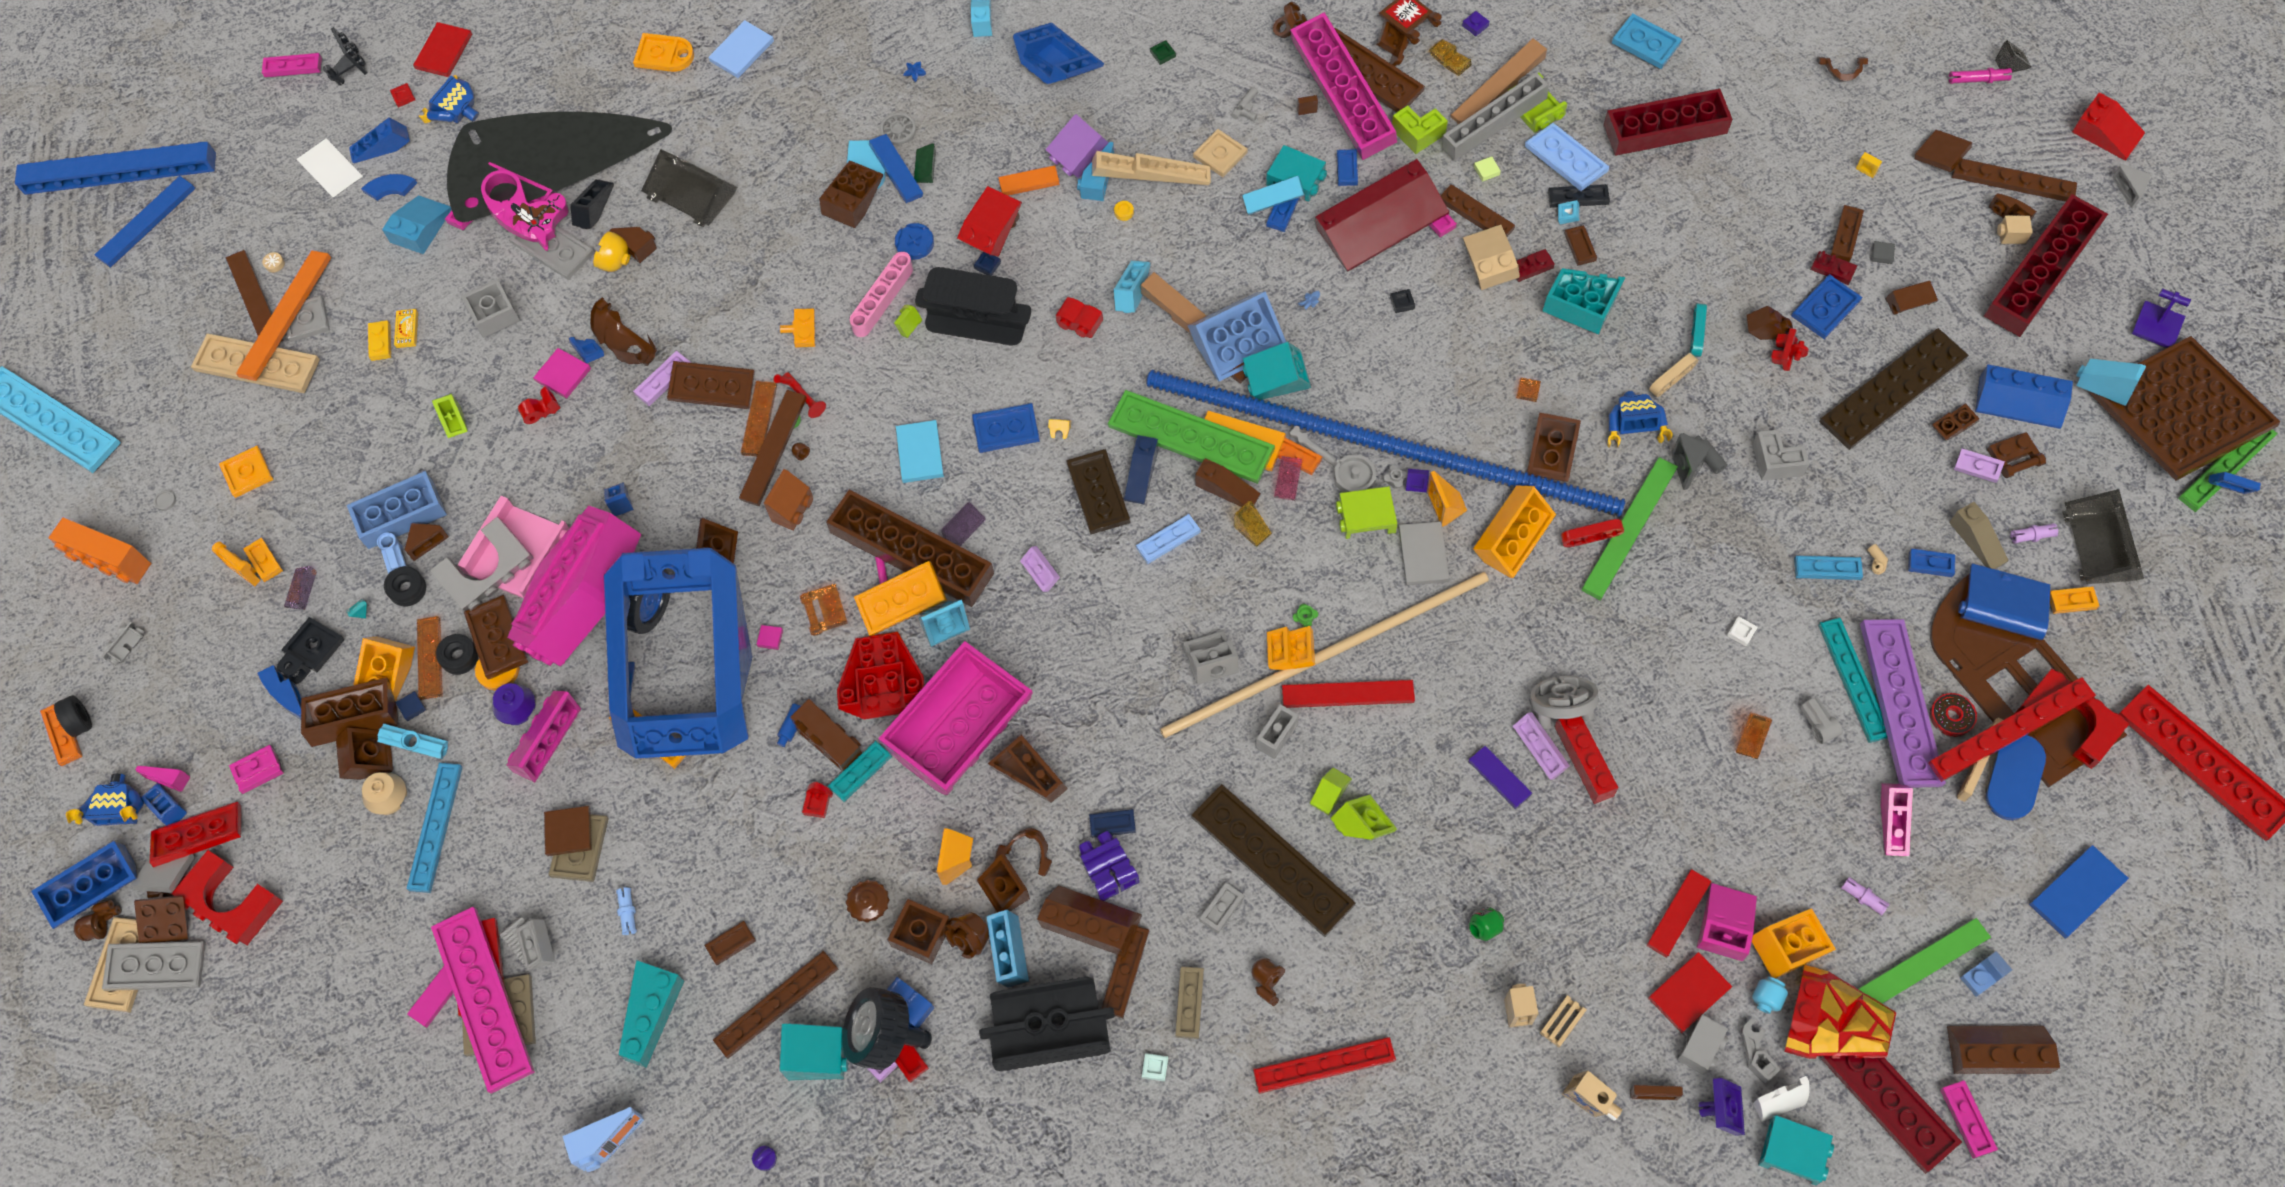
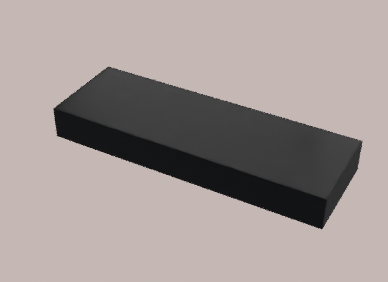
[1548,184,1610,208]

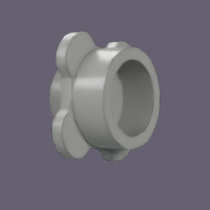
[1384,465,1408,488]

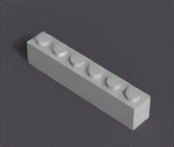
[1443,72,1549,161]

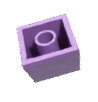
[1045,114,1115,178]

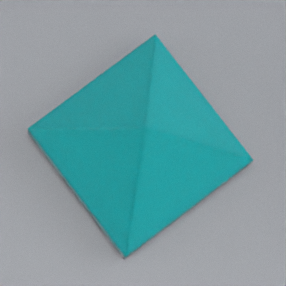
[346,599,367,619]

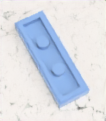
[1136,514,1201,564]

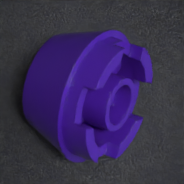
[492,683,536,726]

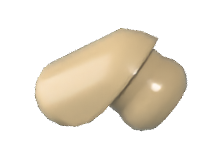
[1867,544,1888,575]

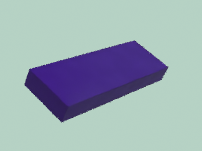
[1468,746,1532,809]

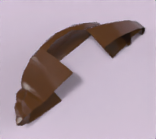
[590,297,657,366]

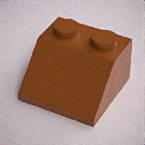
[764,469,813,531]

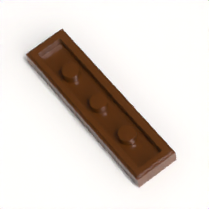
[1101,927,1150,1019]

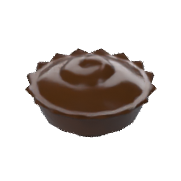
[845,879,890,923]

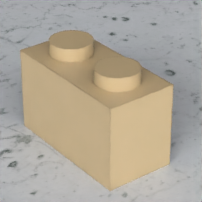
[1504,984,1538,1027]

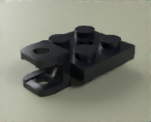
[277,617,345,684]

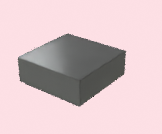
[1872,241,1895,264]

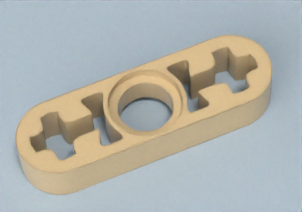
[1649,353,1699,397]

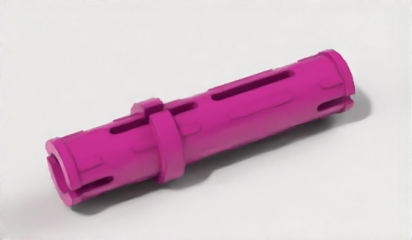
[1949,68,2012,84]

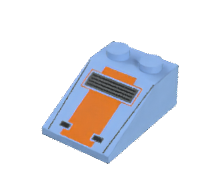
[562,1107,644,1172]

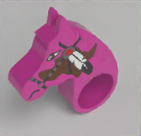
[481,170,569,251]

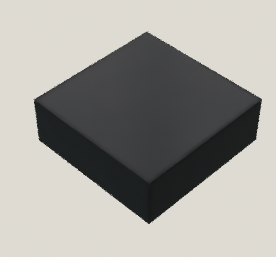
[1390,289,1415,313]

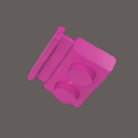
[229,745,284,794]

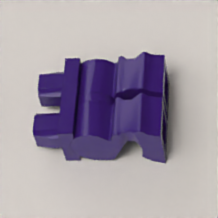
[1079,831,1140,901]

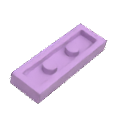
[633,351,691,406]
[1513,712,1570,780]

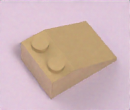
[1463,225,1520,290]

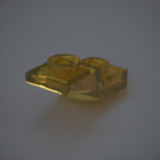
[1429,39,1472,76]

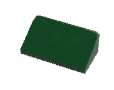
[914,143,936,183]

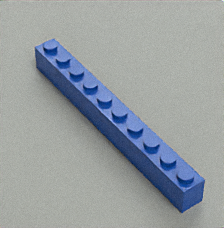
[15,141,216,195]

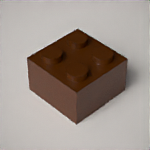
[887,899,950,965]

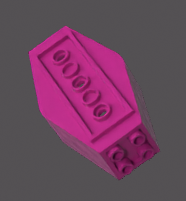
[507,506,641,667]

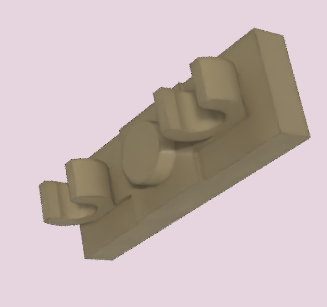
[1175,967,1204,1039]

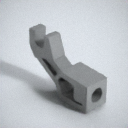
[1740,1018,1781,1084]

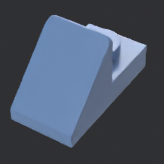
[1960,951,2012,997]

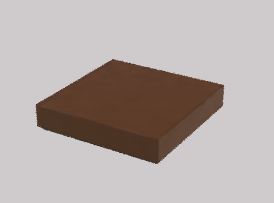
[1914,129,1972,172]
[544,806,592,856]

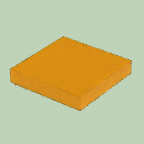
[219,446,274,498]

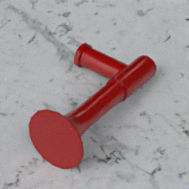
[773,372,826,418]

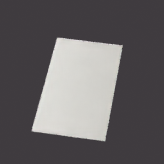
[297,139,362,197]

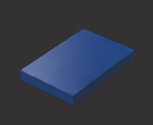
[1791,274,1863,340]
[972,403,1040,453]

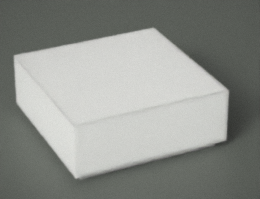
[1727,616,1757,646]

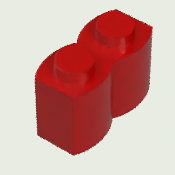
[1056,297,1103,338]

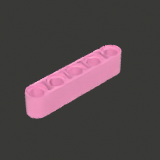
[850,252,913,337]

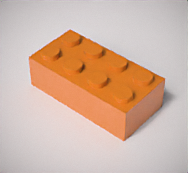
[48,517,152,584]

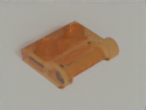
[800,584,848,636]

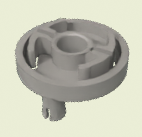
[1530,676,1599,729]

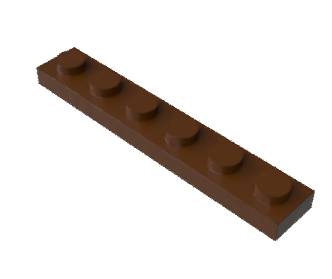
[1952,159,2077,202]

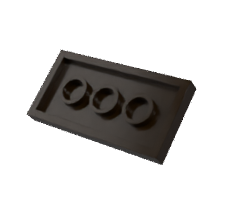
[1066,449,1130,535]

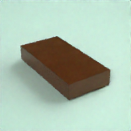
[1564,225,1597,266]
[704,921,756,966]
[1630,1085,1683,1101]

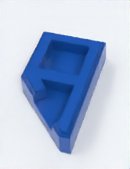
[569,337,604,364]

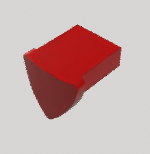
[802,782,833,818]

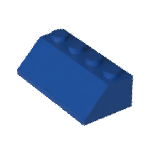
[1975,364,2073,429]
[31,841,137,929]

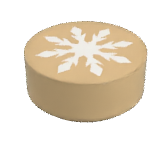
[262,252,285,273]

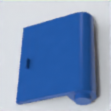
[1958,563,2051,640]

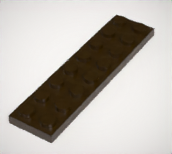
[1819,328,1969,450]
[1191,784,1356,937]

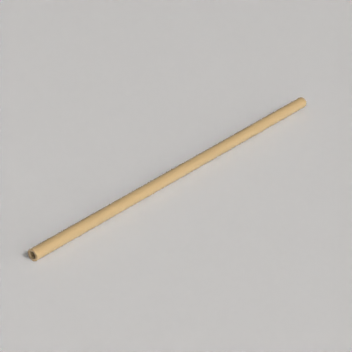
[1160,572,1489,739]

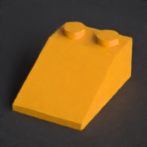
[354,636,415,702]
[1751,908,1836,979]

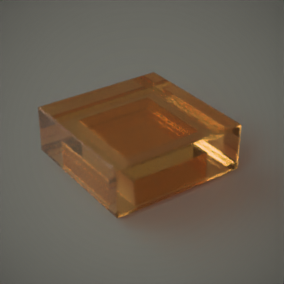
[1516,377,1541,402]

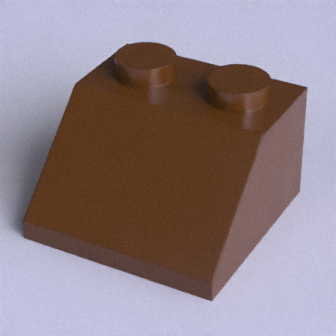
[336,728,393,780]

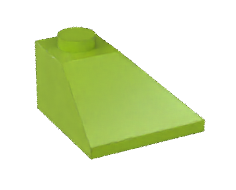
[1330,795,1397,840]

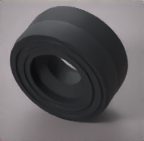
[384,566,426,607]
[436,634,479,675]
[54,695,92,737]

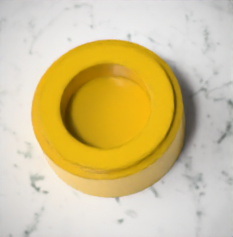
[1114,201,1134,221]

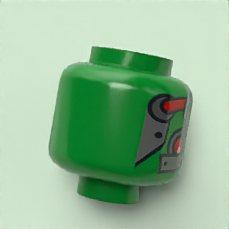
[1469,907,1504,941]

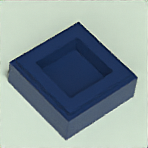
[974,251,1001,276]
[395,691,426,722]

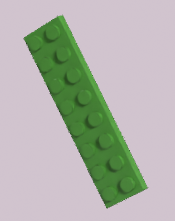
[1108,390,1275,484]

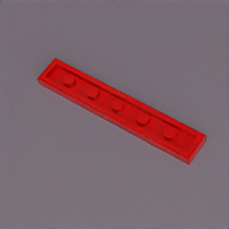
[1282,680,1415,708]
[1253,1037,1396,1094]

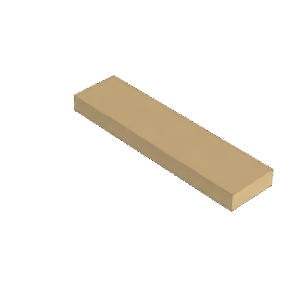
[1957,718,2003,802]

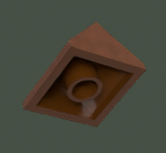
[696,518,738,564]
[977,853,1030,913]

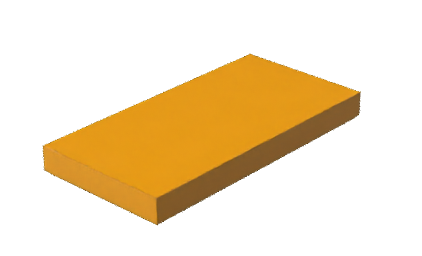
[1205,411,1286,472]
[854,561,947,636]

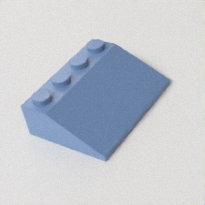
[1187,292,1286,381]

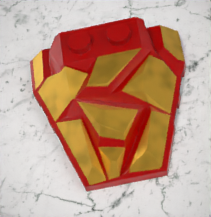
[1784,965,1896,1059]

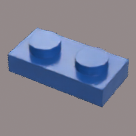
[1908,549,1955,577]

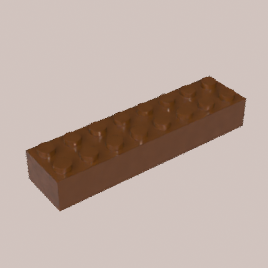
[826,489,994,607]

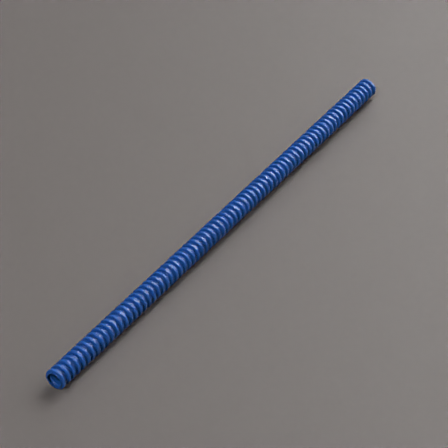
[1146,369,1626,517]

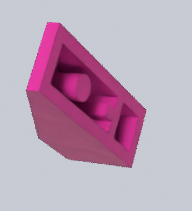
[1880,783,1913,856]

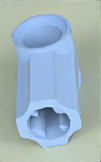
[377,532,407,574]

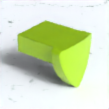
[894,304,922,338]

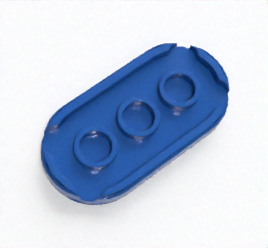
[1986,735,2046,821]

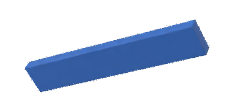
[94,176,196,268]

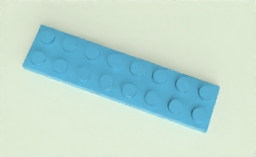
[0,366,121,473]

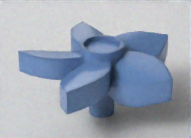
[1298,291,1320,309]

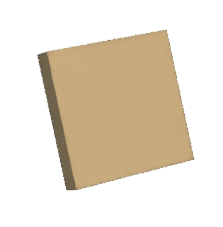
[1193,129,1248,177]

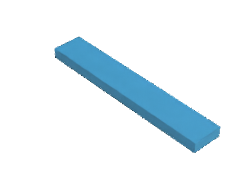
[406,763,463,893]

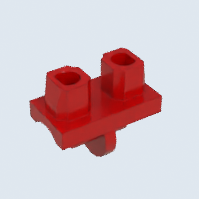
[1771,328,1809,371]

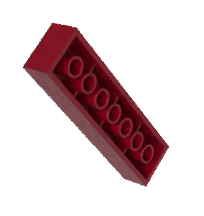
[1984,194,2108,337]

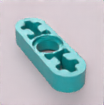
[1690,303,1707,357]

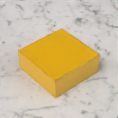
[1856,152,1882,178]

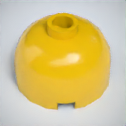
[593,231,630,272]

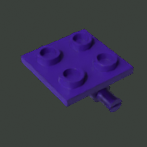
[2132,288,2191,348]

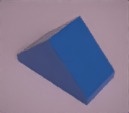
[604,482,634,516]

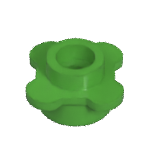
[1293,604,1318,627]

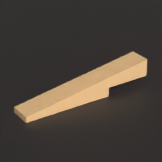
[1092,151,1211,185]

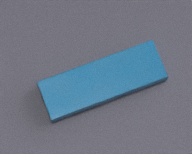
[1794,556,1863,580]

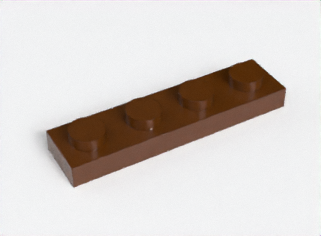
[1441,184,1515,237]

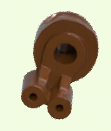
[73,900,121,941]
[1251,958,1285,1006]

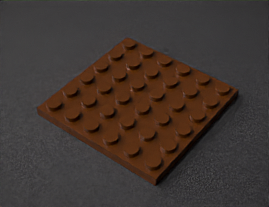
[2089,336,2281,481]

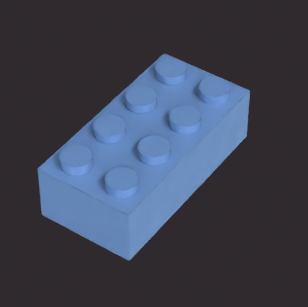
[347,471,447,549]

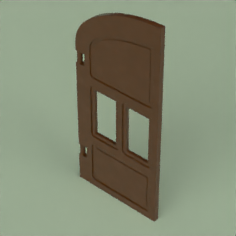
[1930,573,2127,788]

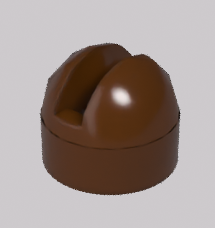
[791,442,810,461]

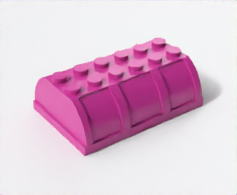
[878,641,1033,795]

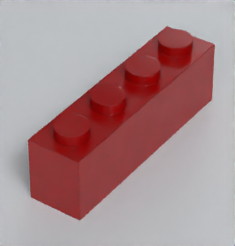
[1554,716,1619,804]

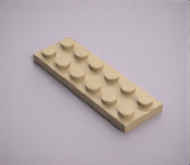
[191,334,320,393]

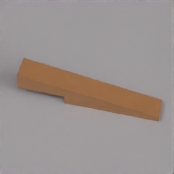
[1451,38,1547,124]
[1141,272,1206,334]

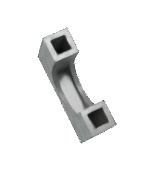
[430,517,534,611]

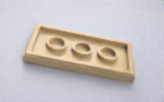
[84,917,139,1013]

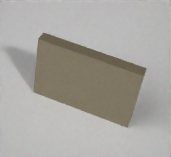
[549,815,609,882]

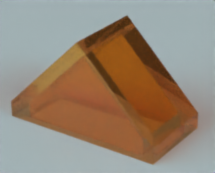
[1736,712,1772,759]

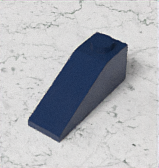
[1124,435,1159,505]

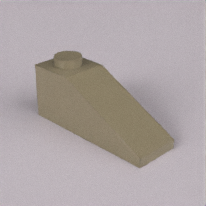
[1949,502,2009,569]

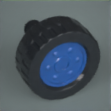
[627,569,671,634]

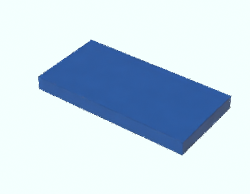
[2029,845,2129,939]

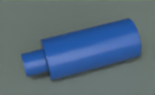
[777,704,801,747]

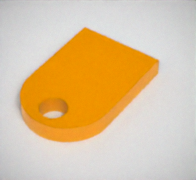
[633,33,694,72]

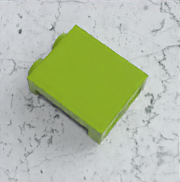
[1508,72,1567,133]
[1336,486,1397,539]

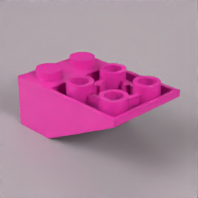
[1697,883,1757,961]

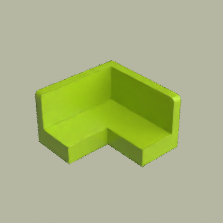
[1392,106,1448,154]

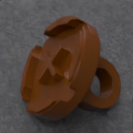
[1273,1,1307,38]

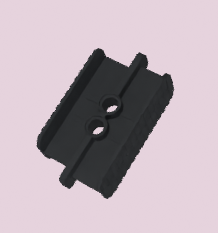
[915,267,1032,346]
[979,976,1115,1071]

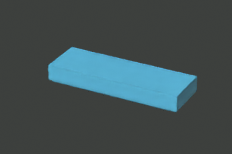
[1242,176,1305,215]

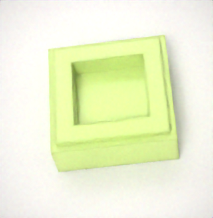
[1474,157,1501,182]

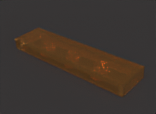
[741,381,777,457]
[417,616,443,700]

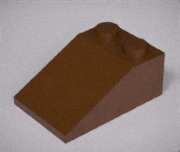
[1527,412,1581,482]

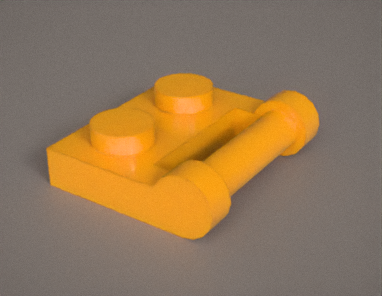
[212,541,261,587]

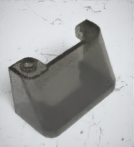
[641,149,738,227]
[2062,489,2144,584]

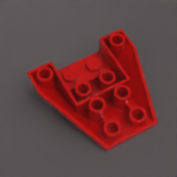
[837,632,925,720]

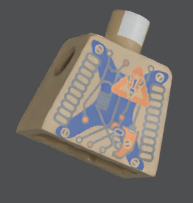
[1562,1071,1622,1121]

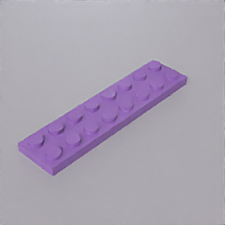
[1860,619,1946,788]

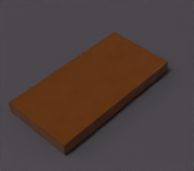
[667,361,755,409]
[464,595,528,680]

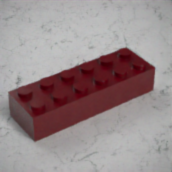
[1604,88,1733,156]

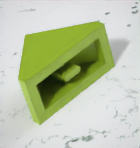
[432,393,468,438]
[1310,767,1352,815]

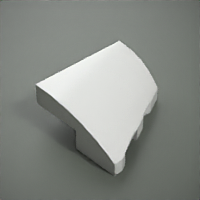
[1753,1076,1809,1122]

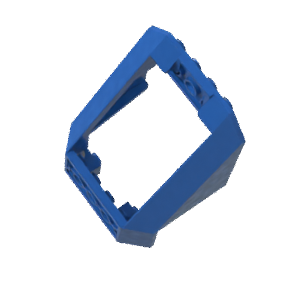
[604,548,753,759]

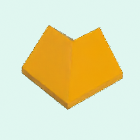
[1427,471,1467,527]
[937,828,973,885]

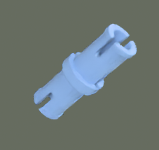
[616,887,637,935]

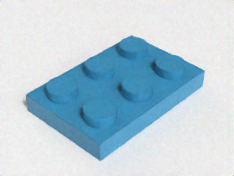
[1612,13,1682,69]

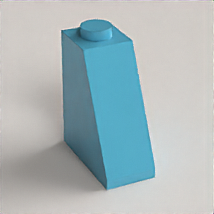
[2076,359,2146,406]

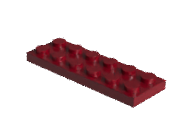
[1821,1056,1962,1174]

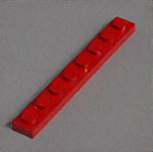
[1928,677,2096,782]

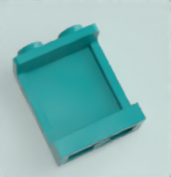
[1266,145,1328,202]
[1759,1115,1834,1186]

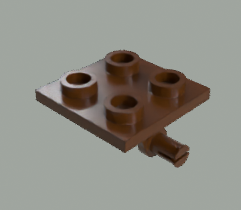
[134,889,188,943]

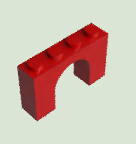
[2015,668,2129,769]
[171,850,283,946]

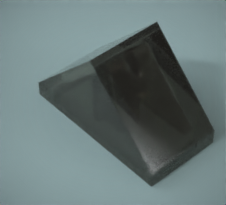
[1995,40,2031,75]

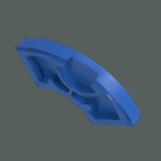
[361,174,417,201]

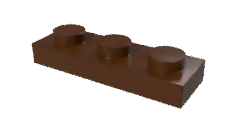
[1830,205,1864,262]

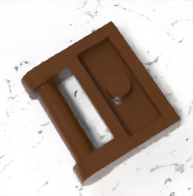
[1987,432,2046,478]

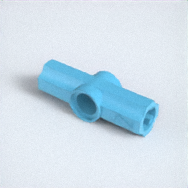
[377,724,448,759]

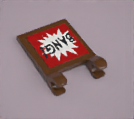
[1379,0,1442,45]

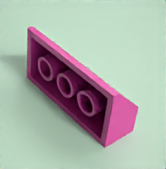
[506,691,581,783]

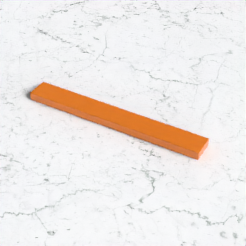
[236,250,331,381]

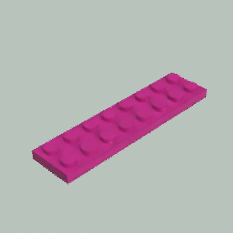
[431,907,535,1094]

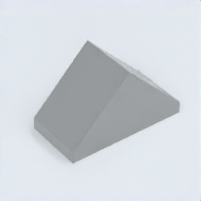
[2113,164,2151,208]

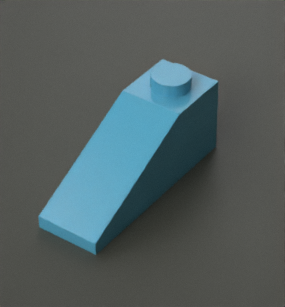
[971,0,992,37]
[1114,260,1150,313]

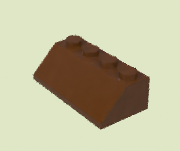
[301,677,398,747]
[1037,885,1142,957]
[1947,1026,2060,1074]

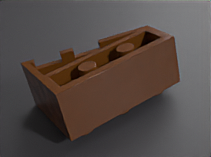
[790,699,862,772]

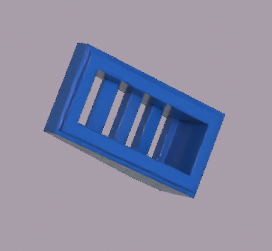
[141,783,187,826]

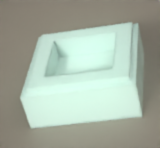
[1142,1053,1169,1081]

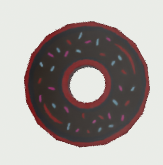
[1930,693,1977,737]

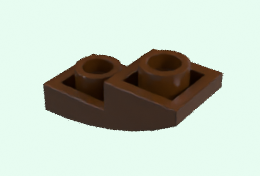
[1989,193,2037,220]
[1932,403,1980,441]

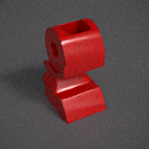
[518,386,561,424]

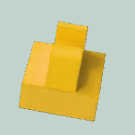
[1048,419,1072,439]

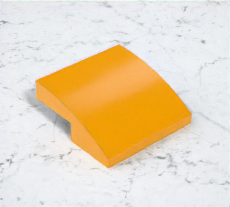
[1267,626,1315,670]

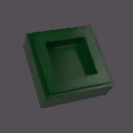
[1150,40,1176,65]

